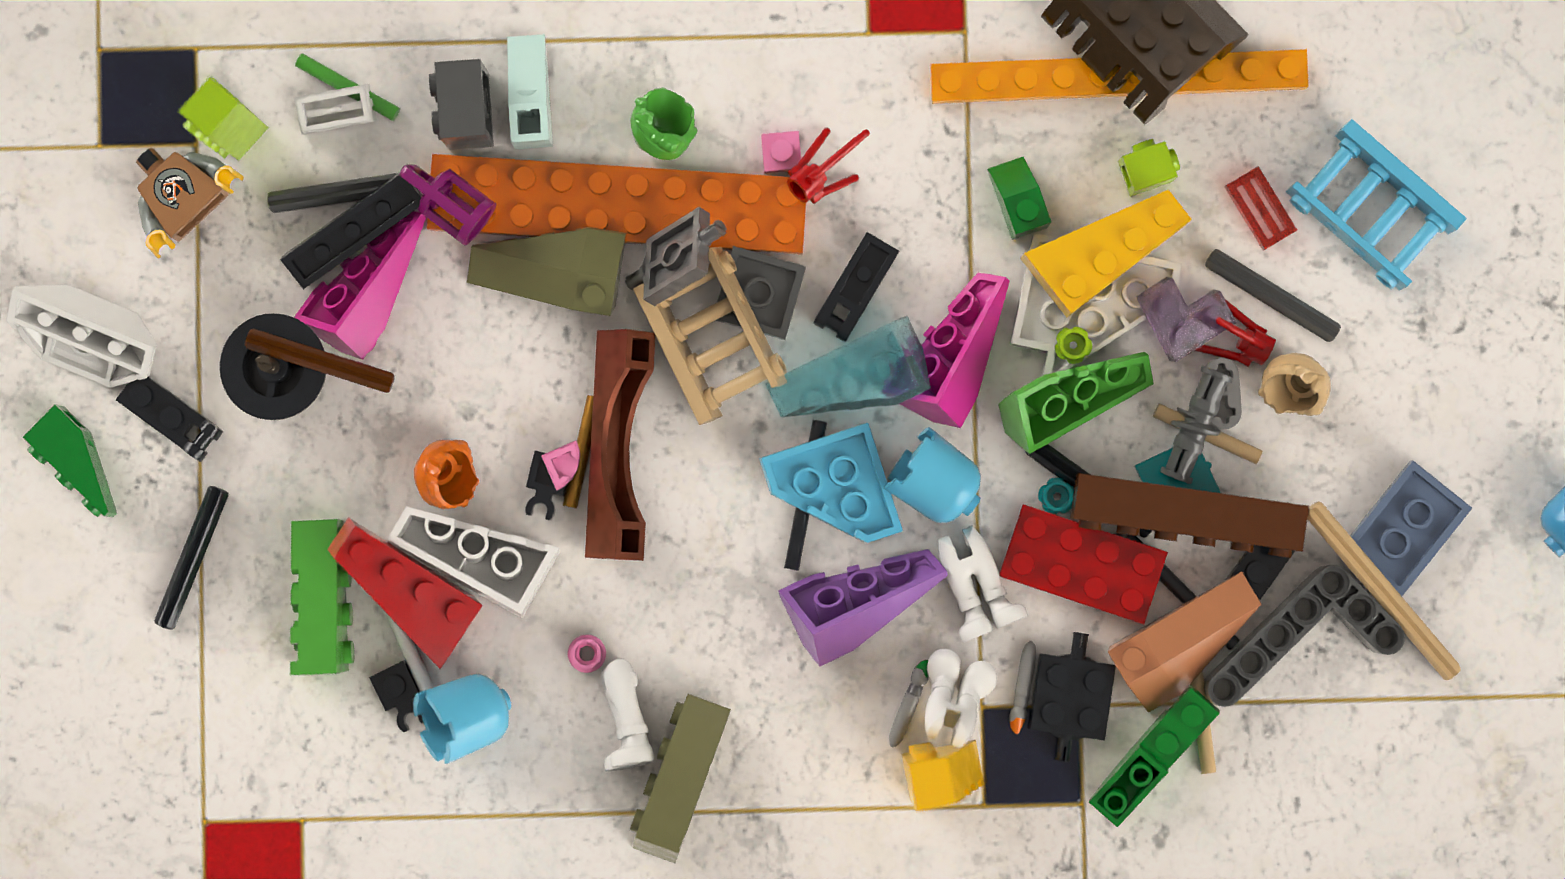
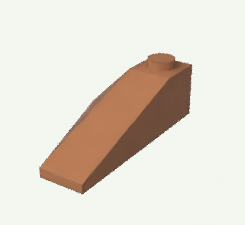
[1108,571,1262,713]

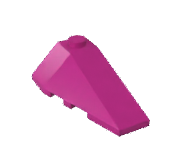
[294,211,426,360]
[882,272,1010,428]

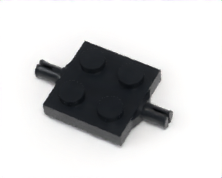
[1028,632,1116,762]

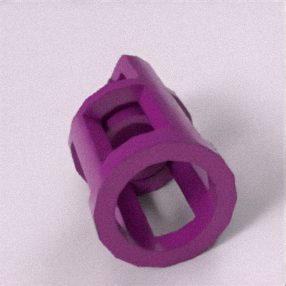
[399,164,496,246]

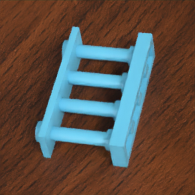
[1286,119,1467,291]

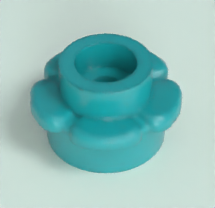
[1038,478,1074,515]

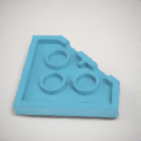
[759,423,903,543]

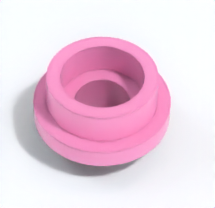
[568,635,606,673]

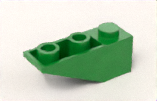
[23,404,117,517]

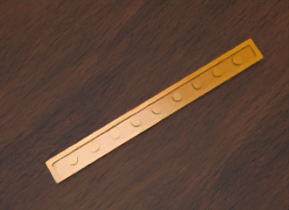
[930,49,1309,104]

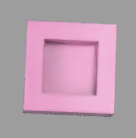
[761,131,801,173]

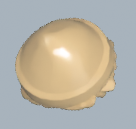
[1258,353,1331,416]

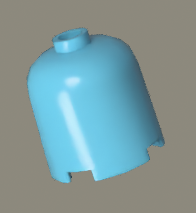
[884,427,981,523]
[413,674,511,764]

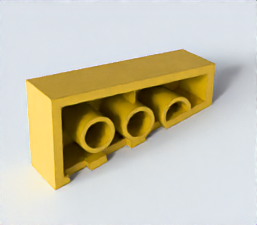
[1020,190,1192,318]
[902,740,984,811]

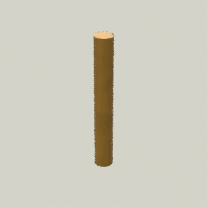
[562,395,593,509]

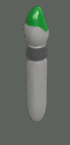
[889,660,929,747]

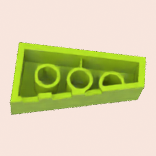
[178,76,269,161]

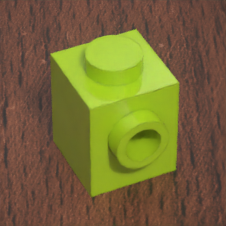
[1118,139,1180,197]

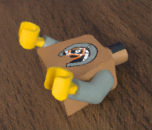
[136,148,244,258]

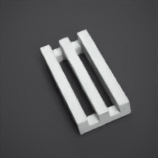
[294,84,377,135]

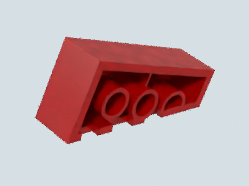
[327,517,483,669]

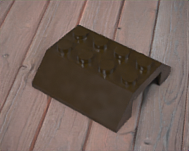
[1041,0,1248,125]

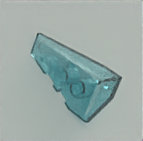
[765,315,931,417]

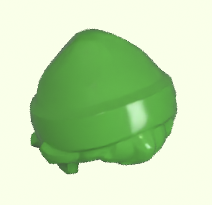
[630,87,698,160]

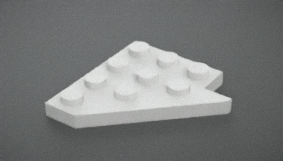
[1010,233,1182,376]

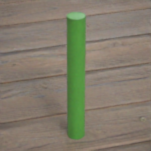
[295,53,400,121]

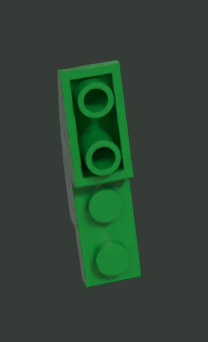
[1089,685,1220,828]

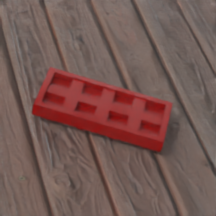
[999,504,1168,625]

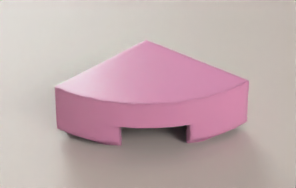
[541,440,580,491]

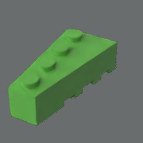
[290,519,355,676]

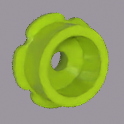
[1055,327,1092,364]

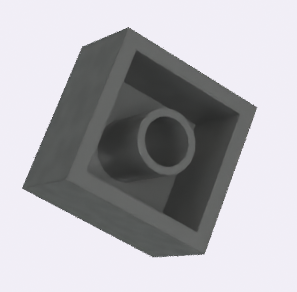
[429,59,494,150]

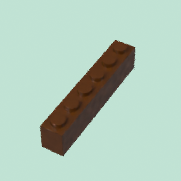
[1070,473,1309,558]

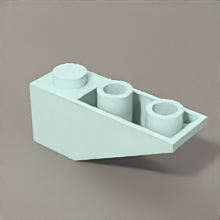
[507,34,553,149]

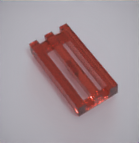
[1225,166,1297,251]

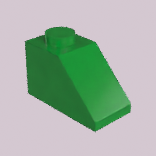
[987,157,1051,240]

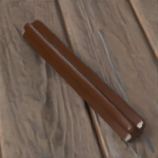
[245,329,395,393]

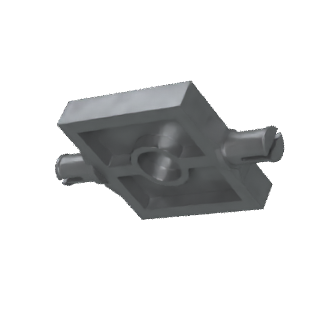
[625,207,727,306]

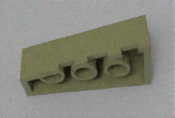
[630,694,731,863]

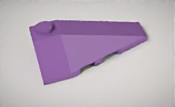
[778,549,948,667]

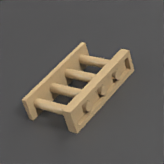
[633,247,788,425]

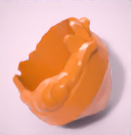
[414,440,479,509]

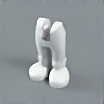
[938,525,1028,643]
[925,649,997,748]
[601,659,655,771]

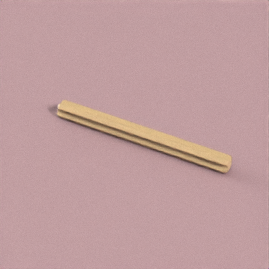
[1307,501,1461,680]

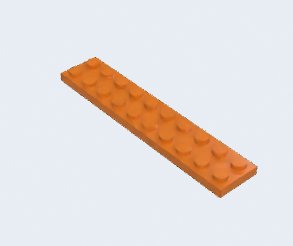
[427,154,806,255]

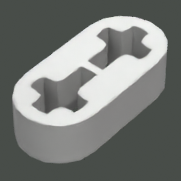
[1206,358,1242,430]

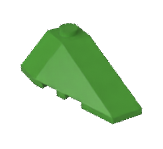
[998,352,1154,454]

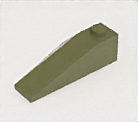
[467,227,626,316]

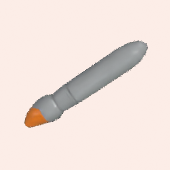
[1009,641,1036,734]

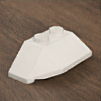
[6,284,157,388]

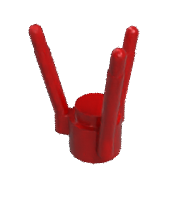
[787,128,870,204]
[1175,291,1276,367]

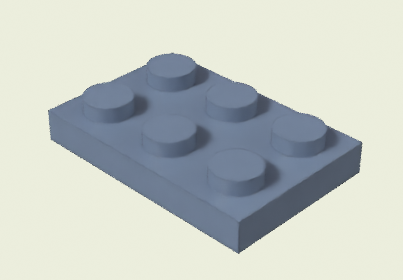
[1350,460,1473,596]

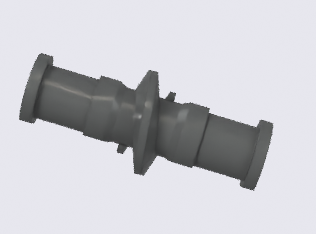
[1160,365,1234,484]

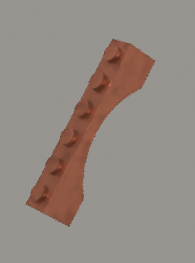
[585,329,656,561]

